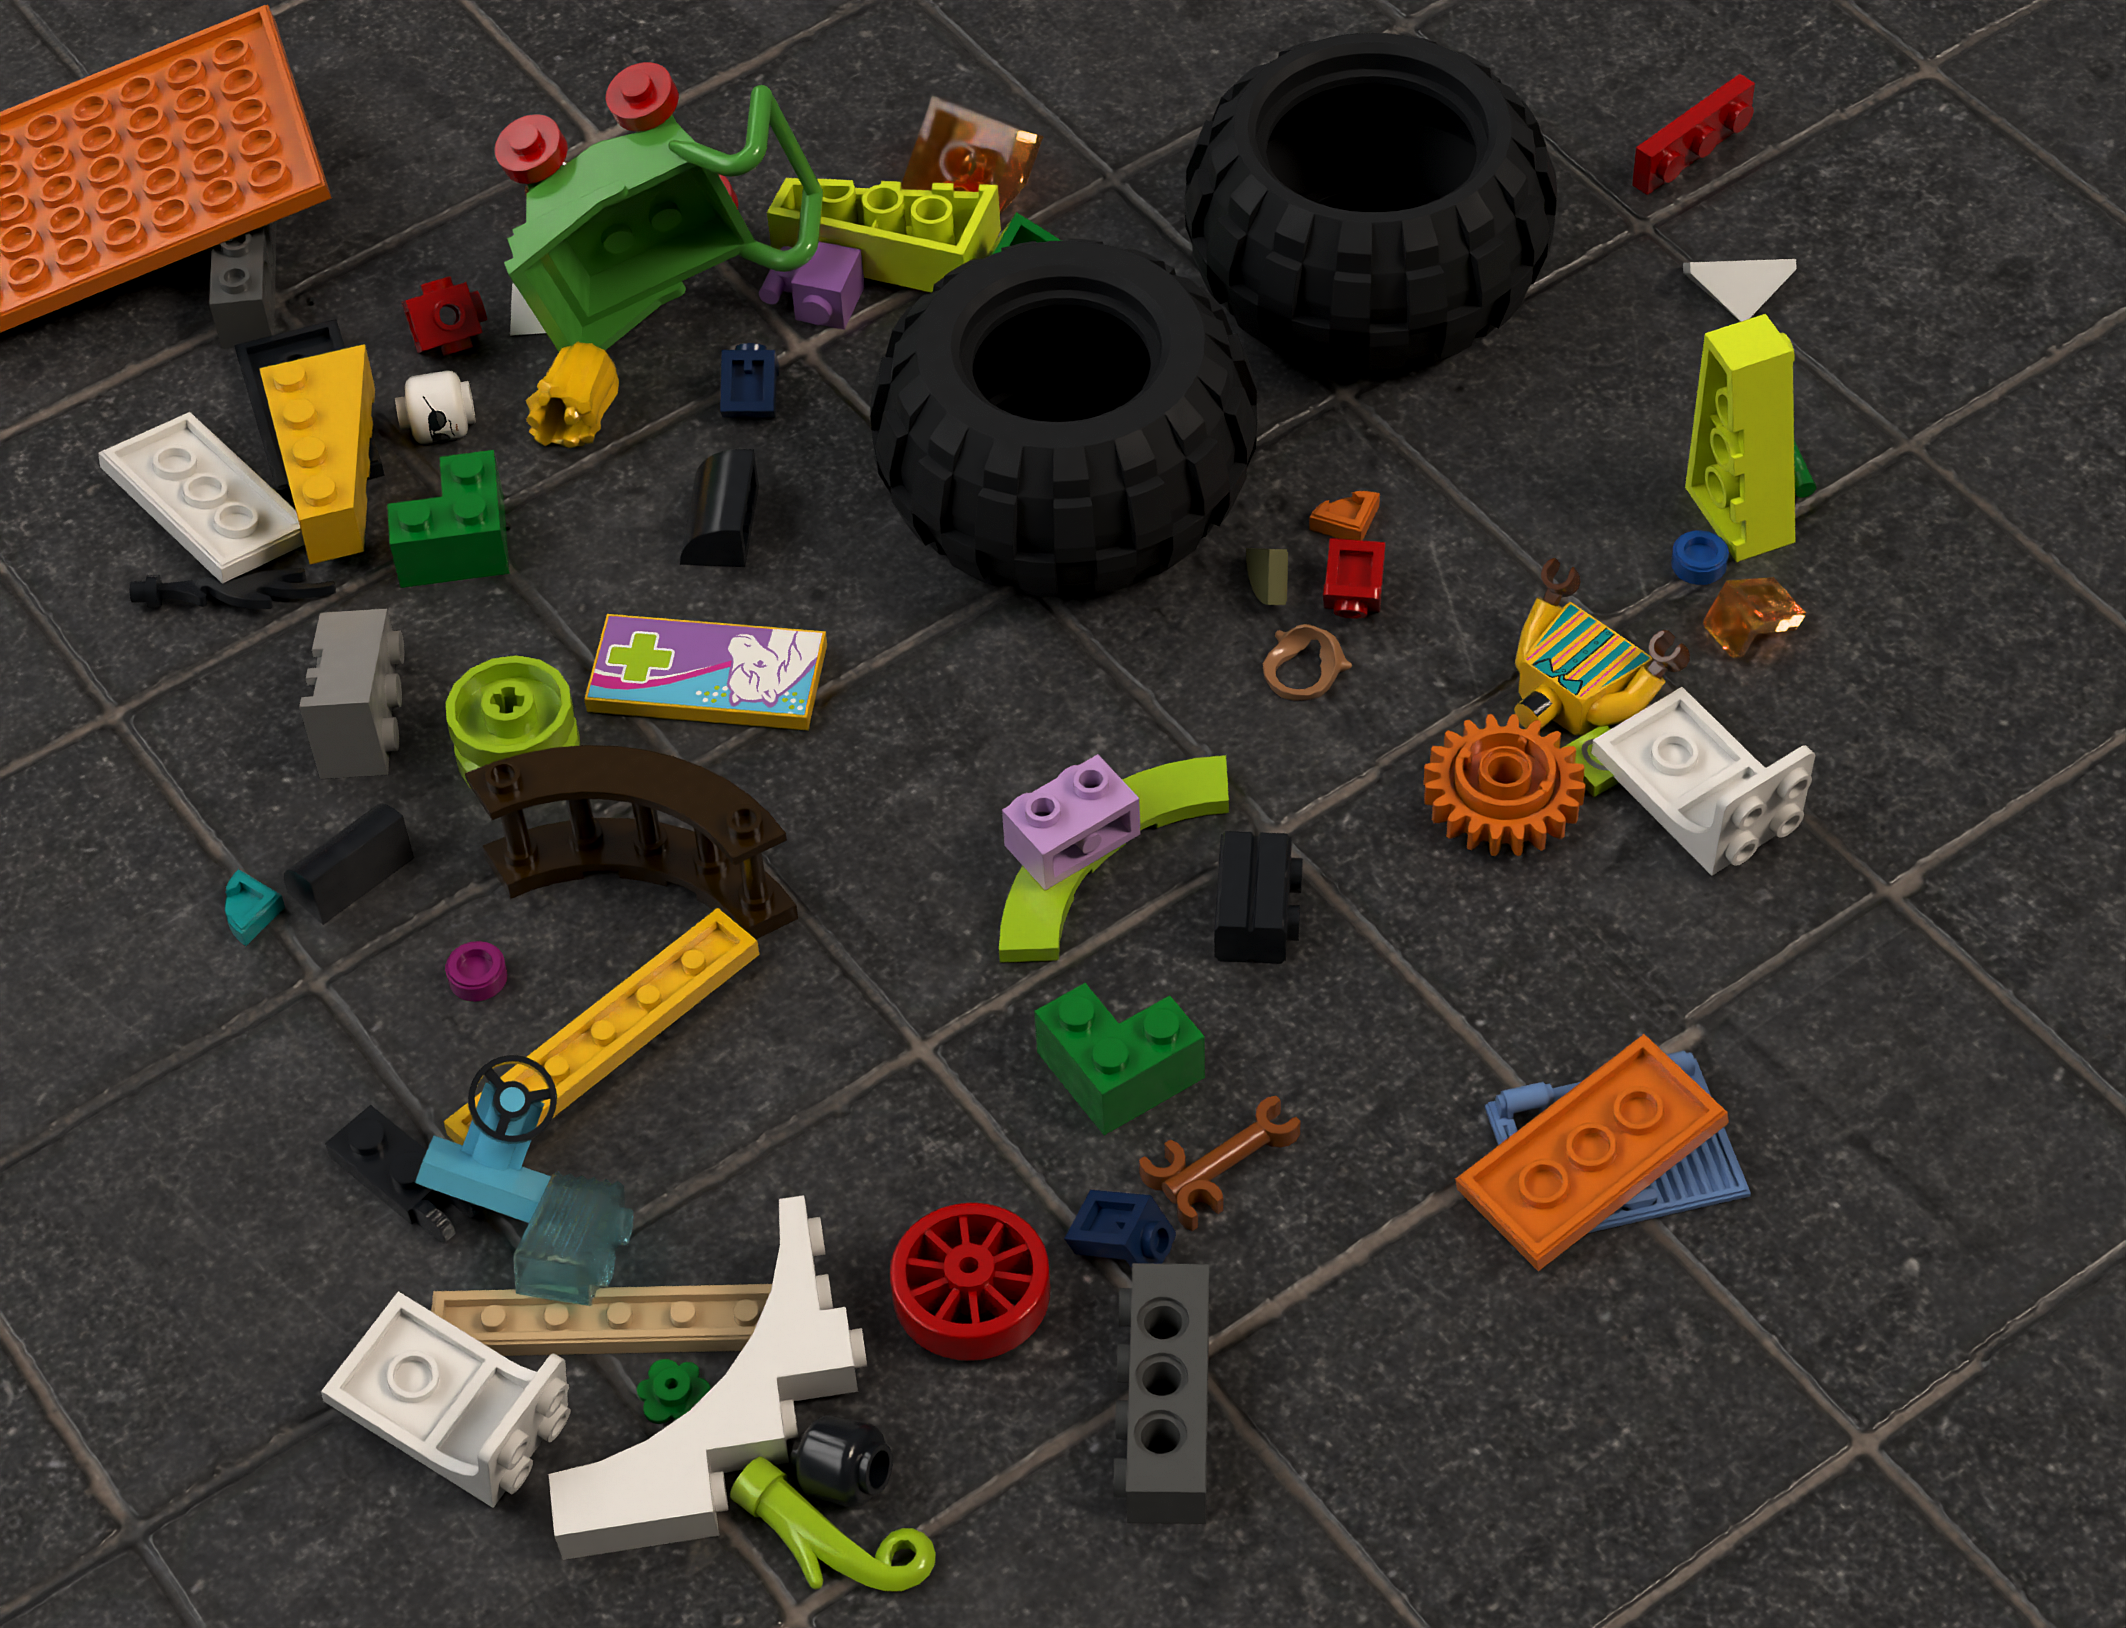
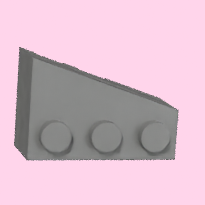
[299,609,404,779]

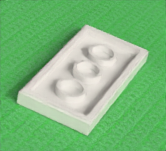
[99,412,305,584]

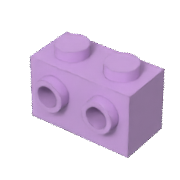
[1002,754,1140,890]

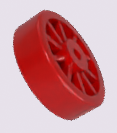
[890,1202,1050,1360]

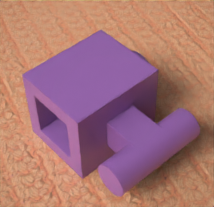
[759,241,865,330]

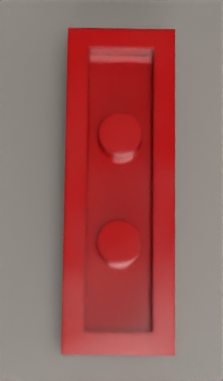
[1632,74,1755,195]

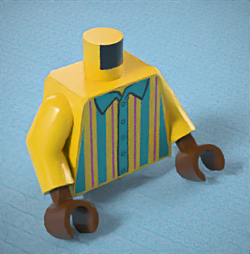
[1514,558,1690,735]

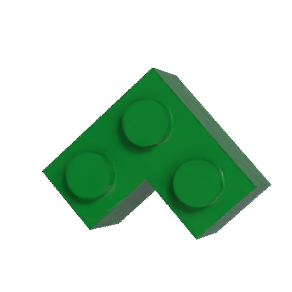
[387,450,510,588]
[1034,983,1205,1136]

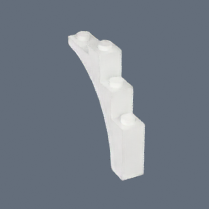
[548,1195,867,1560]

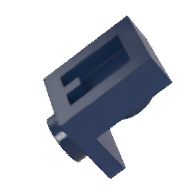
[720,343,779,418]
[1064,1190,1176,1268]

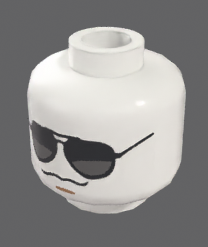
[395,371,476,445]

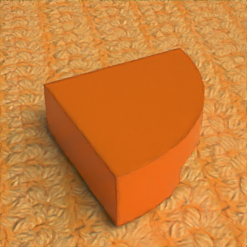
[1309,491,1380,541]

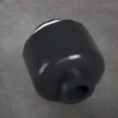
[791,1416,893,1507]

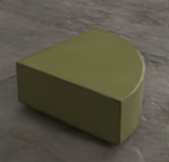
[1246,548,1288,605]

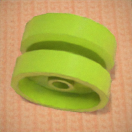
[445,655,580,788]

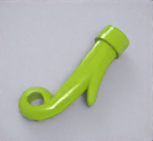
[730,1456,936,1591]

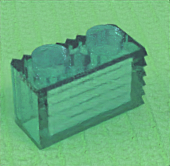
[513,1171,634,1306]

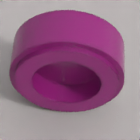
[445,941,508,1002]

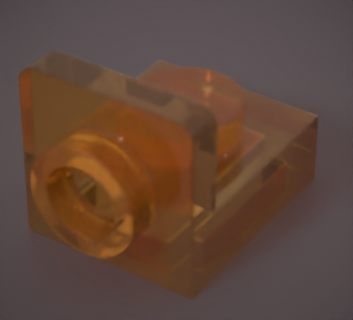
[1703,577,1806,658]

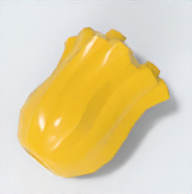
[525,341,619,448]

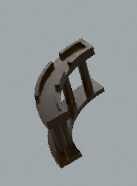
[465,745,798,939]

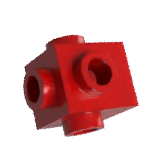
[401,276,487,356]

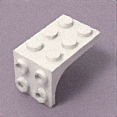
[1591,687,1815,876]
[321,1291,571,1508]

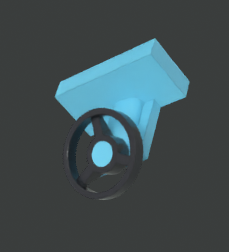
[415,1055,557,1225]

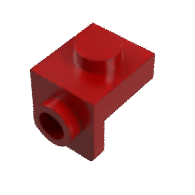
[1323,538,1386,619]

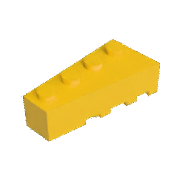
[259,344,375,564]

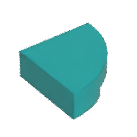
[225,869,285,946]

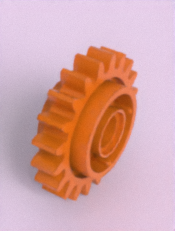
[1423,714,1586,856]

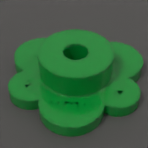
[636,1359,711,1424]

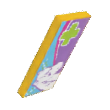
[584,614,827,730]

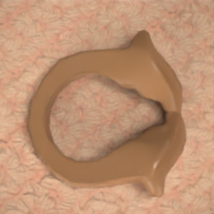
[1263,624,1352,701]

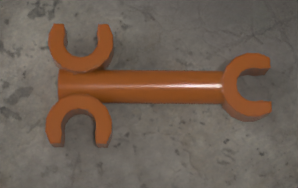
[1139,1096,1301,1231]

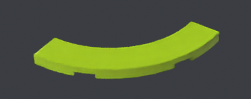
[999,755,1229,963]

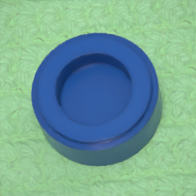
[1671,530,1729,585]

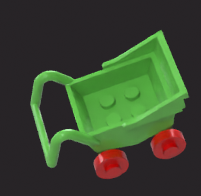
[495,62,823,352]

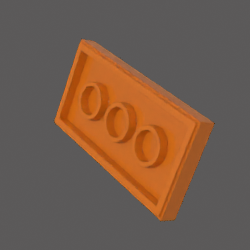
[1455,1034,1729,1271]

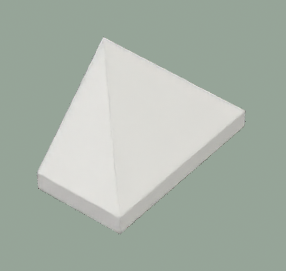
[1683,259,1796,321]

